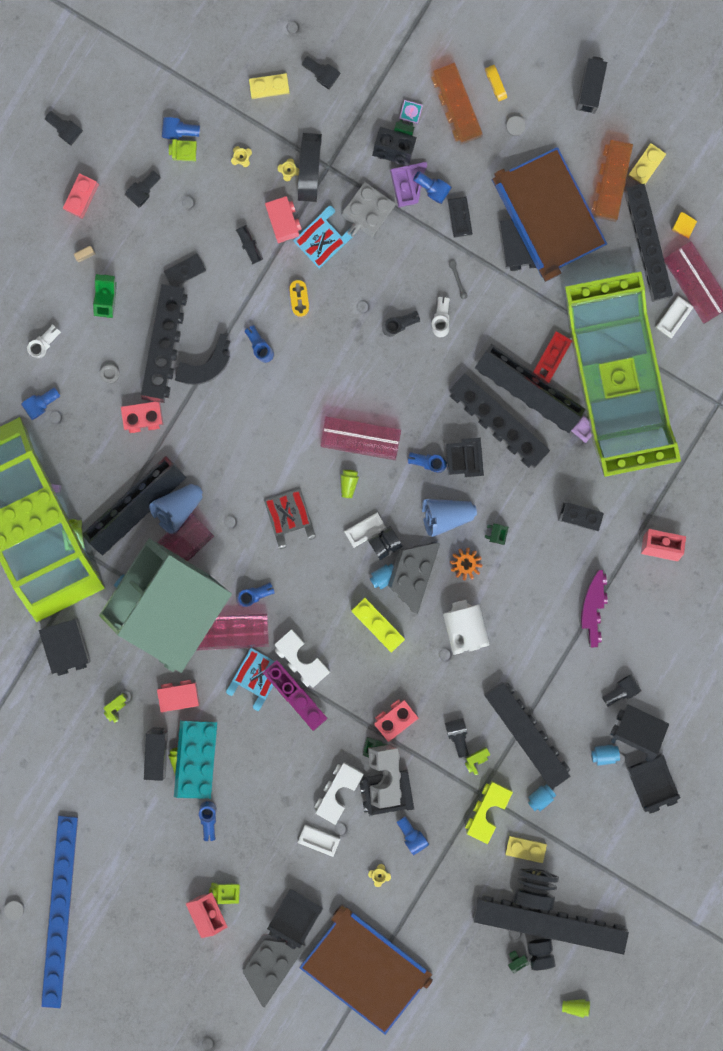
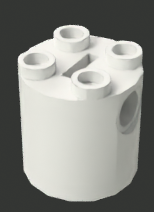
[443,600,490,655]

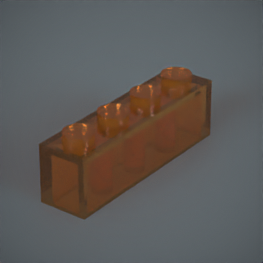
[431,62,483,145]
[591,140,633,222]

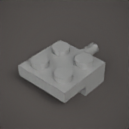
[342,182,396,238]

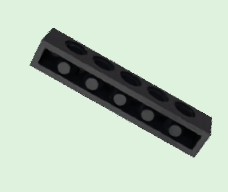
[624,183,673,302]
[141,284,188,403]
[449,373,550,468]

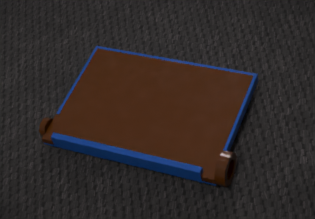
[491,147,607,282]
[299,904,433,1035]

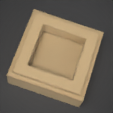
[74,246,96,262]

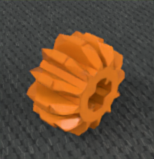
[450,548,483,580]

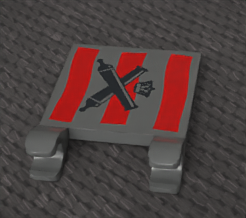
[264,489,316,549]

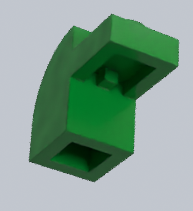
[93,274,117,318]

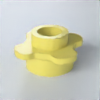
[231,146,252,167]
[277,158,299,181]
[368,864,391,887]

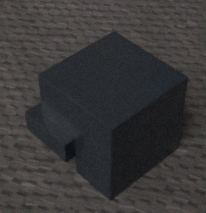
[446,437,484,478]

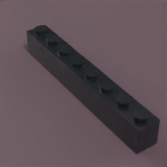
[473,895,629,955]

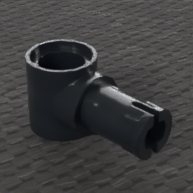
[302,56,341,90]
[45,111,83,146]
[124,170,161,208]
[382,311,420,337]
[602,674,642,707]
[445,718,469,758]

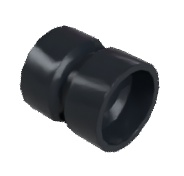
[367,526,403,560]
[527,938,556,971]

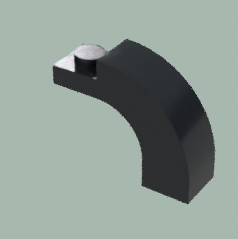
[298,133,322,202]
[175,333,231,385]

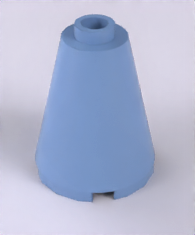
[149,484,203,534]
[422,499,477,537]

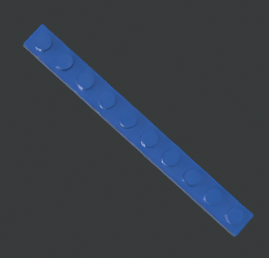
[41,815,78,1009]

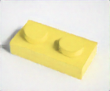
[249,73,290,99]
[628,144,666,184]
[505,836,547,863]

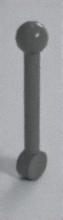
[449,261,468,299]

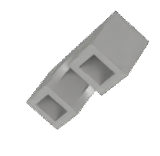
[369,745,401,808]

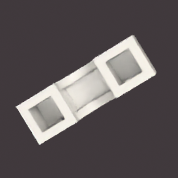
[275,629,330,688]
[314,761,364,825]

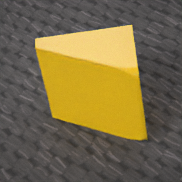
[672,212,697,239]

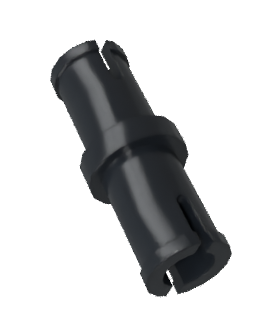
[236,225,263,265]

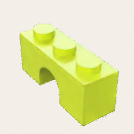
[351,598,405,653]
[465,780,513,844]

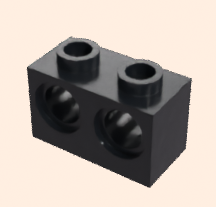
[372,127,417,166]

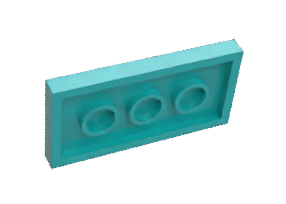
[174,720,218,799]

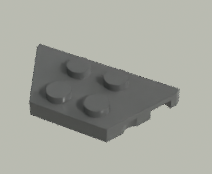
[388,542,440,614]
[243,939,306,1008]

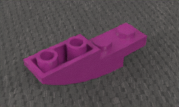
[581,570,608,648]
[262,660,328,731]

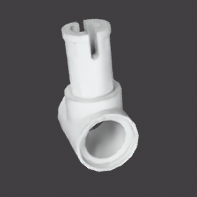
[432,297,450,337]
[27,324,61,358]

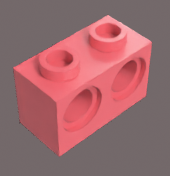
[121,402,164,433]
[374,699,419,742]

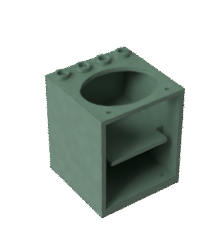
[99,538,232,673]

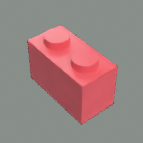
[63,173,99,219]
[265,196,302,243]
[641,529,686,561]
[157,679,200,712]
[186,892,227,938]

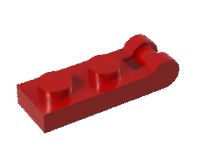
[533,331,573,383]

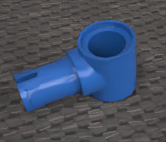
[162,117,200,139]
[413,171,452,204]
[244,325,274,363]
[21,387,60,420]
[408,452,447,473]
[236,582,275,607]
[199,801,217,841]
[396,816,429,856]

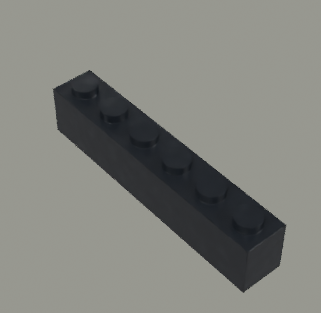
[475,344,586,433]
[82,456,187,556]
[484,682,571,790]

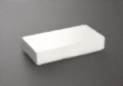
[655,296,693,338]
[344,513,386,548]
[298,825,340,857]

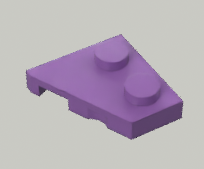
[390,162,427,208]

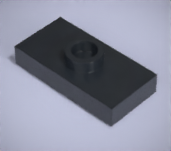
[448,196,473,238]
[164,254,206,287]

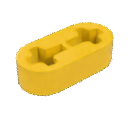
[485,64,507,102]
[290,280,309,317]

